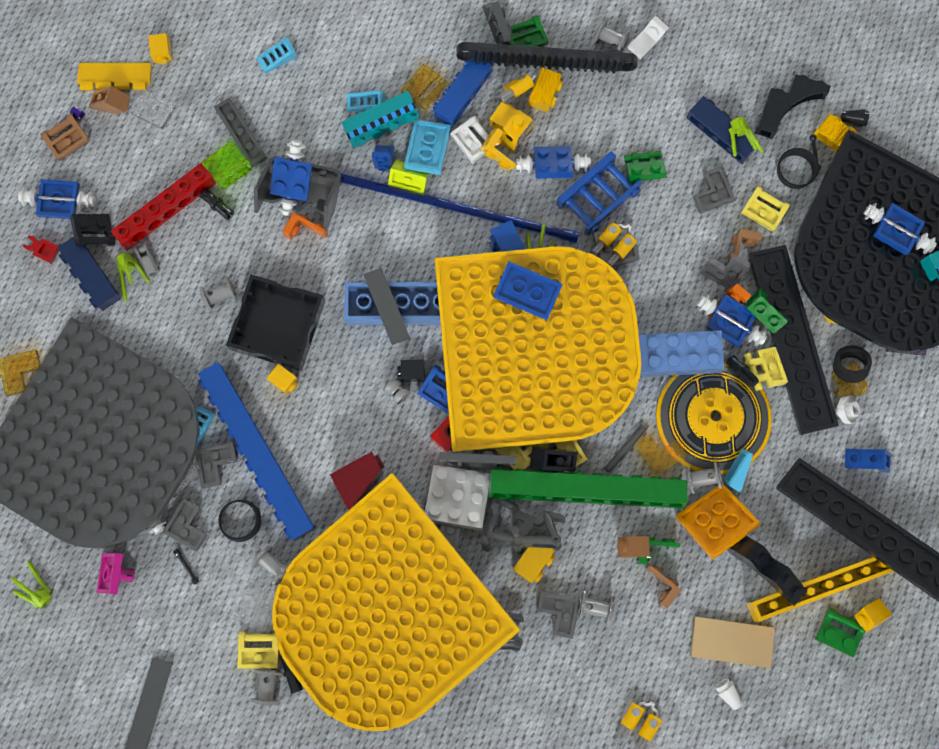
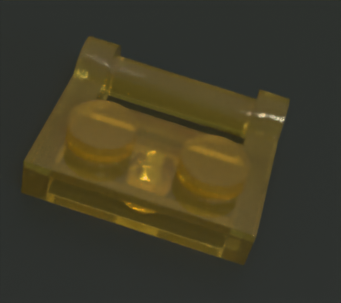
[401,63,449,112]

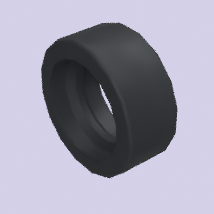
[833,345,872,383]

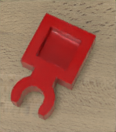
[23,236,59,264]

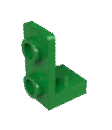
[747,288,787,333]
[637,537,680,565]

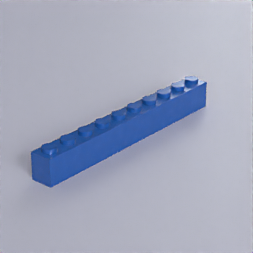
[198,362,315,541]

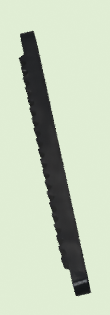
[456,42,637,74]

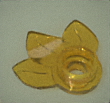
[831,361,868,397]

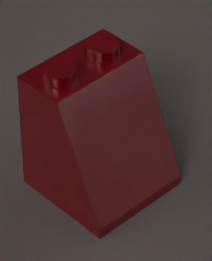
[329,452,385,510]

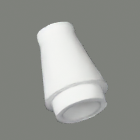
[715,678,743,710]

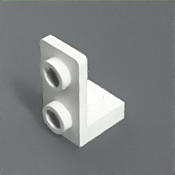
[628,16,669,59]

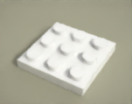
[425,465,490,531]

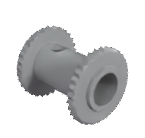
[594,20,630,52]
[200,277,237,311]
[686,462,723,494]
[252,545,290,585]
[578,591,614,624]
[251,668,283,706]

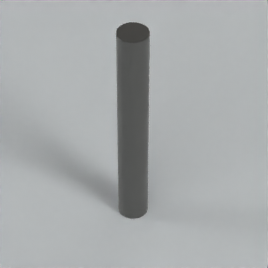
[604,424,647,473]

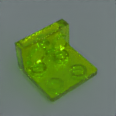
[201,142,253,191]

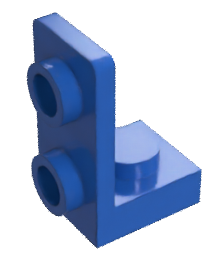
[372,145,395,171]
[845,449,891,473]

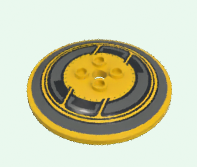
[656,362,772,475]

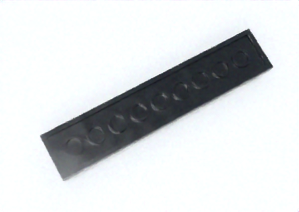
[748,245,839,435]
[776,458,939,602]

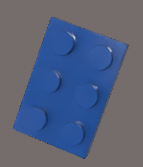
[493,261,563,321]

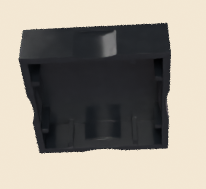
[226,274,325,371]

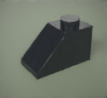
[530,446,578,471]

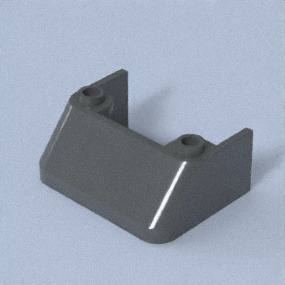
[254,157,341,229]

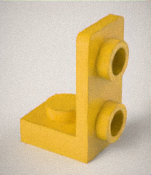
[480,128,517,170]

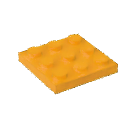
[675,483,761,560]

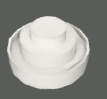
[836,395,860,424]

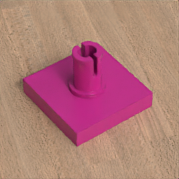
[96,553,135,595]

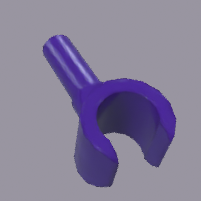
[59,107,85,123]

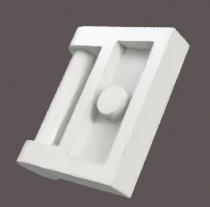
[450,116,495,164]

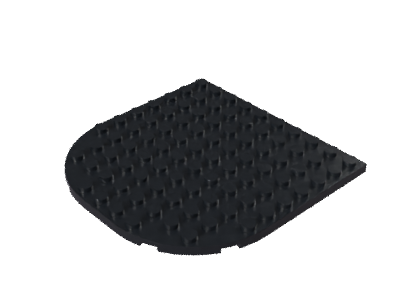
[794,130,939,352]

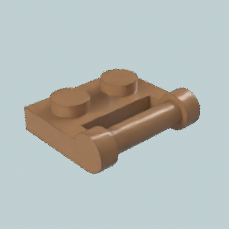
[40,113,90,161]

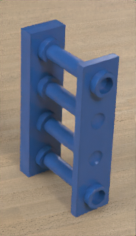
[556,151,642,236]

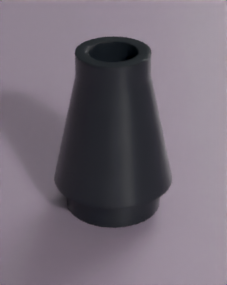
[841,109,869,128]

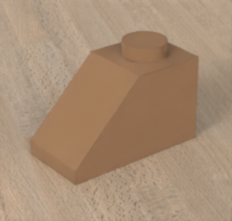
[88,86,130,115]
[617,536,650,559]

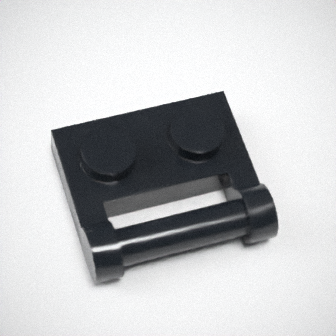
[70,214,116,247]

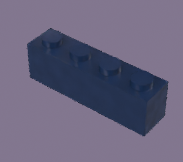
[686,96,760,164]
[57,237,122,311]

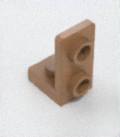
[728,229,762,263]
[645,564,681,609]

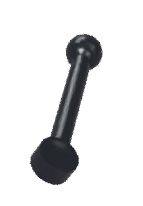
[810,134,821,171]
[173,549,199,585]

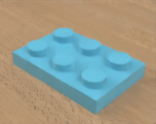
[404,119,451,175]

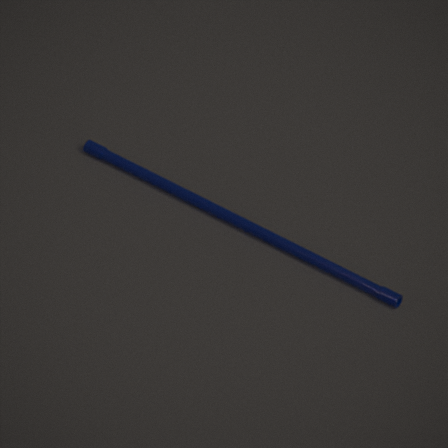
[341,173,580,243]

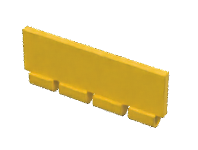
[77,63,152,90]

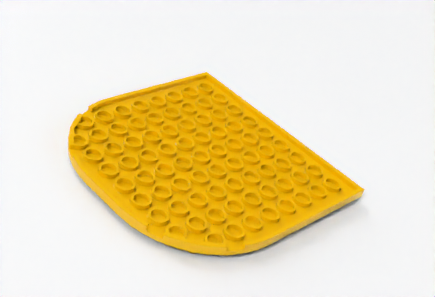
[435,247,641,452]
[272,473,521,731]

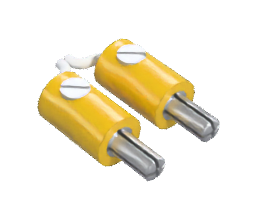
[495,74,536,102]
[592,222,637,267]
[617,701,663,749]

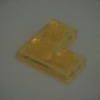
[0,349,41,397]
[634,434,688,476]

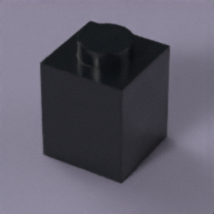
[397,359,425,383]

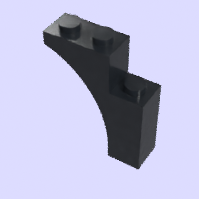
[755,74,831,139]
[727,536,807,606]

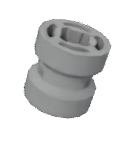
[384,378,411,405]

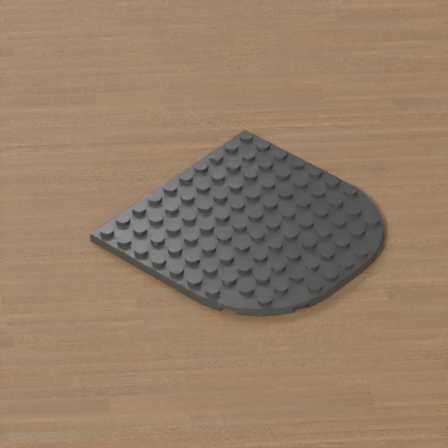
[0,317,199,549]

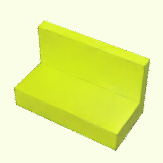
[388,160,430,194]

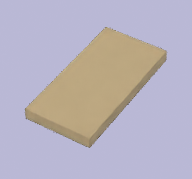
[690,616,775,668]

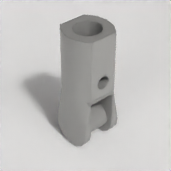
[134,242,159,277]

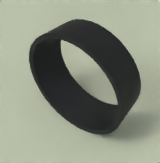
[777,148,819,189]
[218,500,261,542]

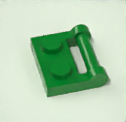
[510,15,549,47]
[815,607,865,657]

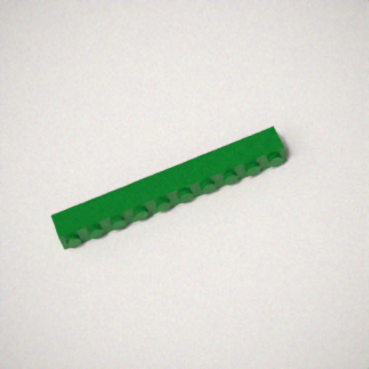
[489,468,688,509]

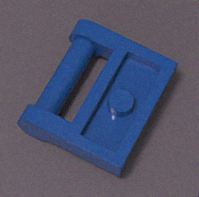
[417,365,449,414]

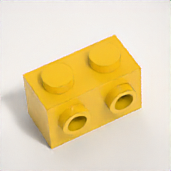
[512,547,555,584]

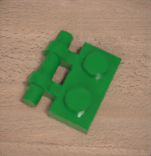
[624,150,667,183]

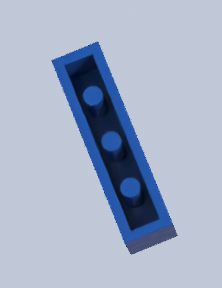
[433,61,493,128]

